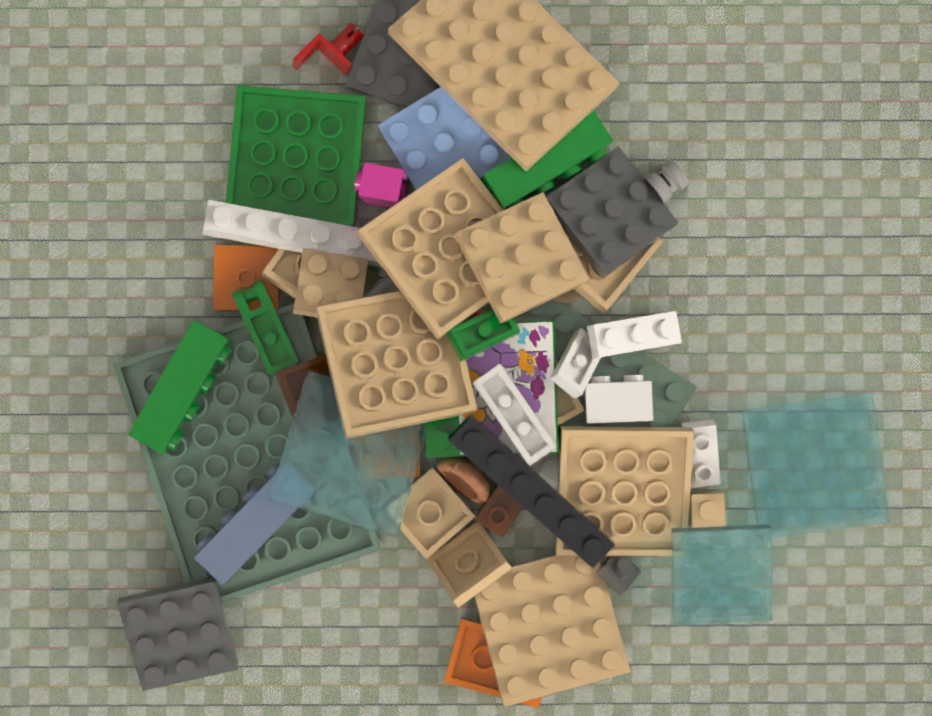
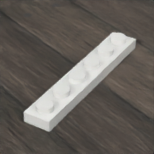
[202,200,382,268]

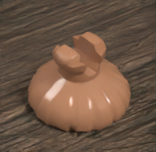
[437,457,491,504]

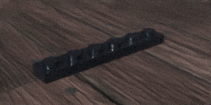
[448,413,615,568]

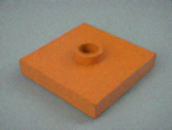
[213,245,280,311]

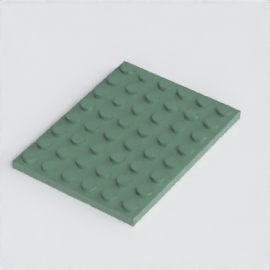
[113,303,382,603]

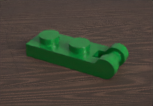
[232,279,300,376]

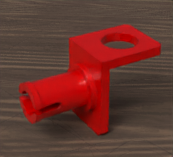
[292,23,364,75]

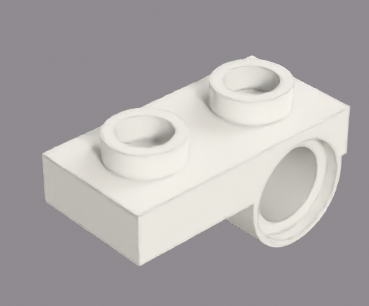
[680,419,721,488]

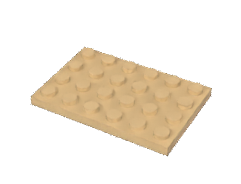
[388,0,620,171]

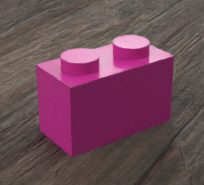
[354,163,410,209]

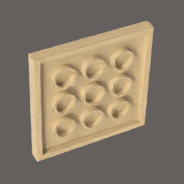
[357,158,503,340]
[316,291,478,439]
[555,426,694,556]
[474,555,631,707]

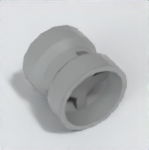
[644,159,690,204]

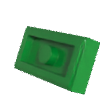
[446,309,521,362]

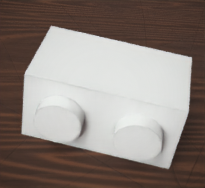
[584,375,653,423]

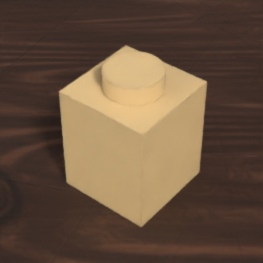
[688,491,726,528]

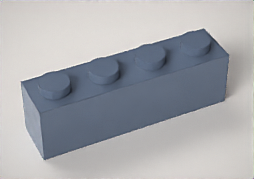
[194,461,317,586]

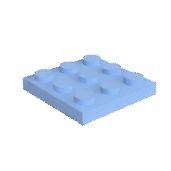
[377,87,511,190]

